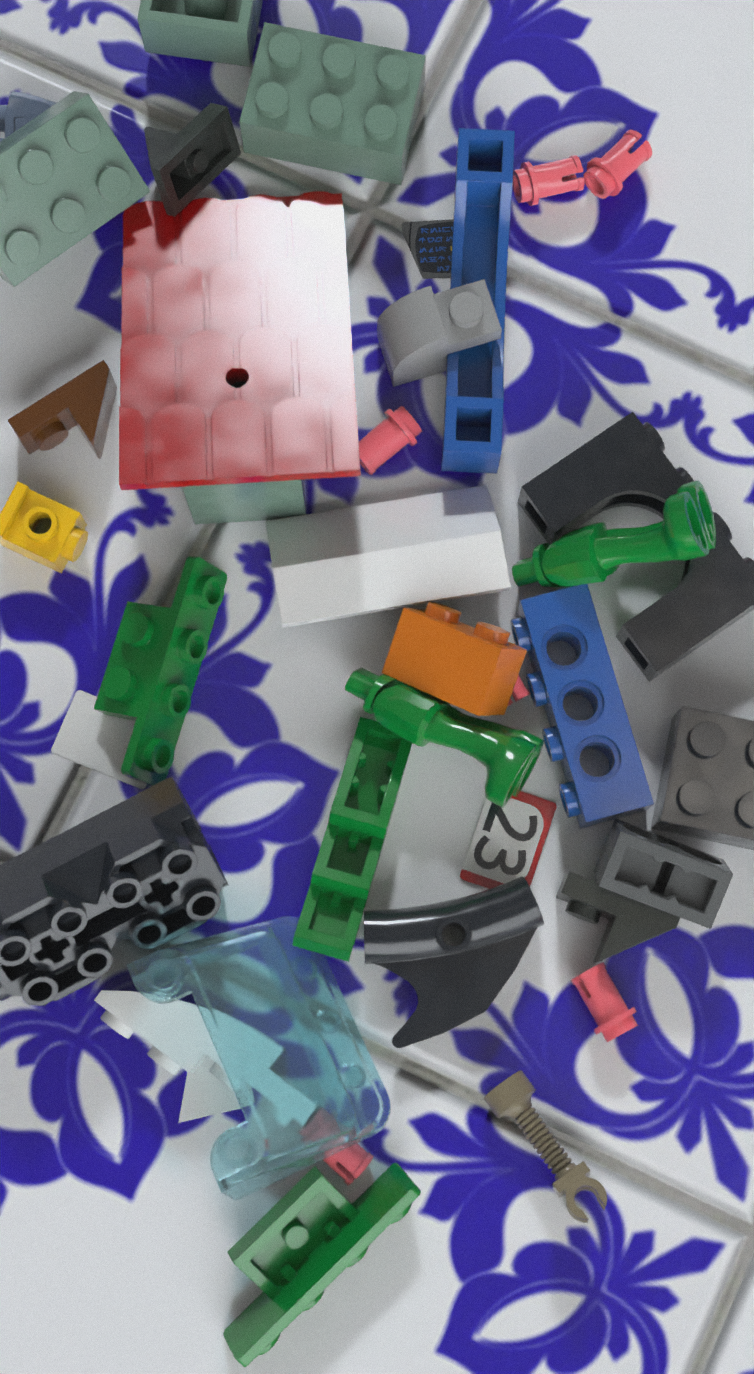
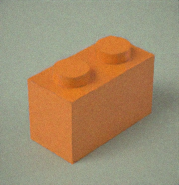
[382,602,527,716]

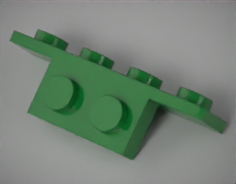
[94,556,227,786]
[223,1163,421,1367]

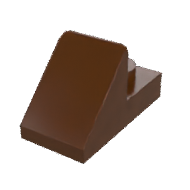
[8,360,117,459]

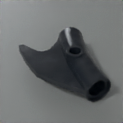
[364,876,544,1048]

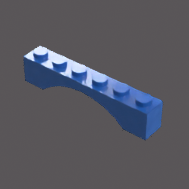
[441,128,515,474]

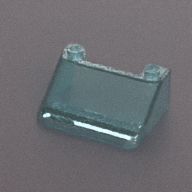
[126,916,391,1201]

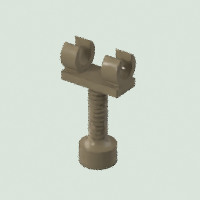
[484,1070,607,1223]

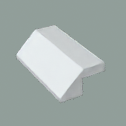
[266,485,511,628]

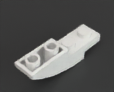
[94,990,317,1129]

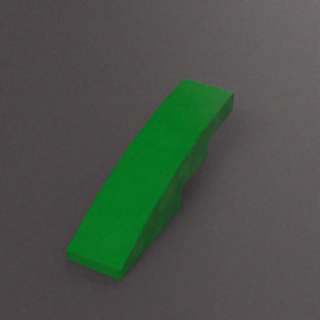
[292,716,412,962]

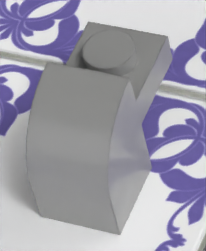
[377,279,502,387]

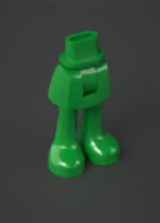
[512,481,716,588]
[345,668,544,808]

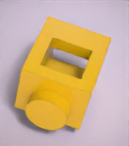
[0,481,88,574]

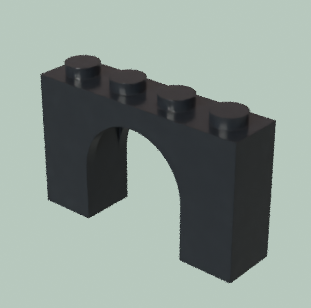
[518,412,754,682]

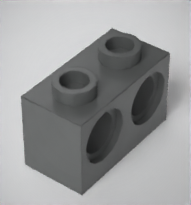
[594,818,733,929]

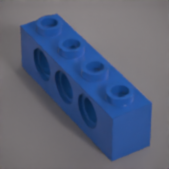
[510,584,654,829]

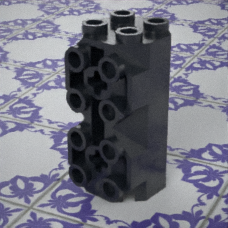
[0,776,229,1006]

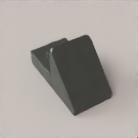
[144,103,241,217]
[556,871,680,963]

